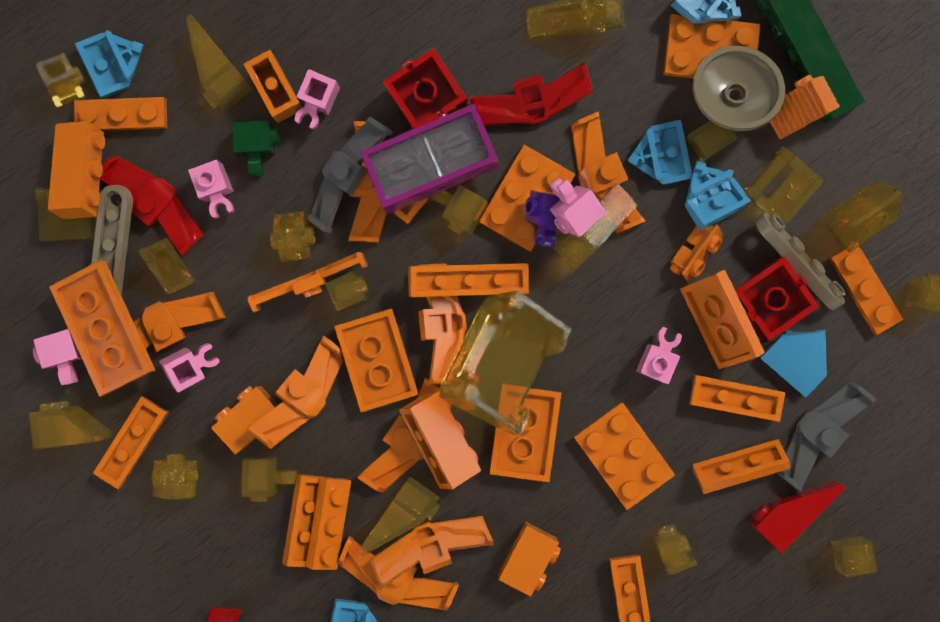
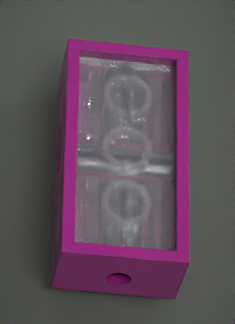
[360,104,499,214]

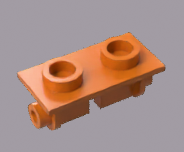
[669,224,723,283]

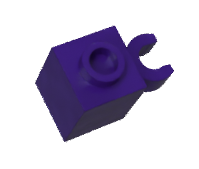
[525,190,560,247]

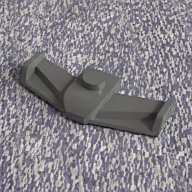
[307,117,393,233]
[777,381,877,493]

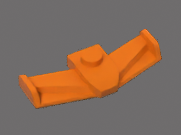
[571,112,646,234]
[348,121,387,243]
[248,252,368,313]
[416,263,467,386]
[134,292,226,352]
[246,336,344,449]
[357,378,450,493]
[370,516,494,590]
[338,536,459,611]

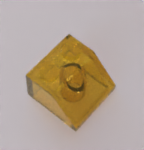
[827,181,904,253]
[29,401,112,450]

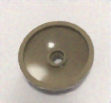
[693,46,785,131]

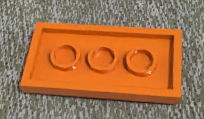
[49,260,155,397]

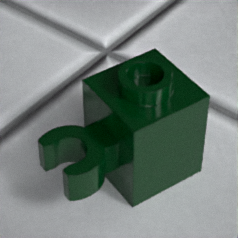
[232,120,279,176]

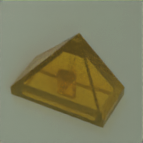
[139,238,195,295]

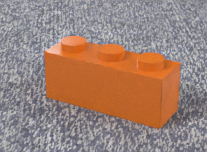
[48,121,105,219]
[399,391,481,489]

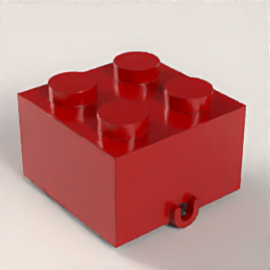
[383,48,467,130]
[734,256,820,341]

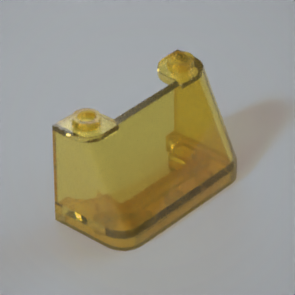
[438,290,571,435]

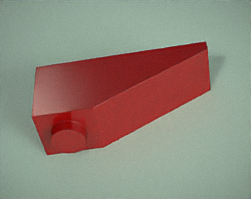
[750,481,846,553]

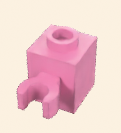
[295,69,340,130]
[188,159,234,219]
[549,177,607,237]
[636,327,682,384]
[33,329,82,385]
[159,343,220,392]

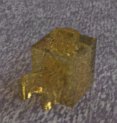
[430,185,489,235]
[242,457,297,502]

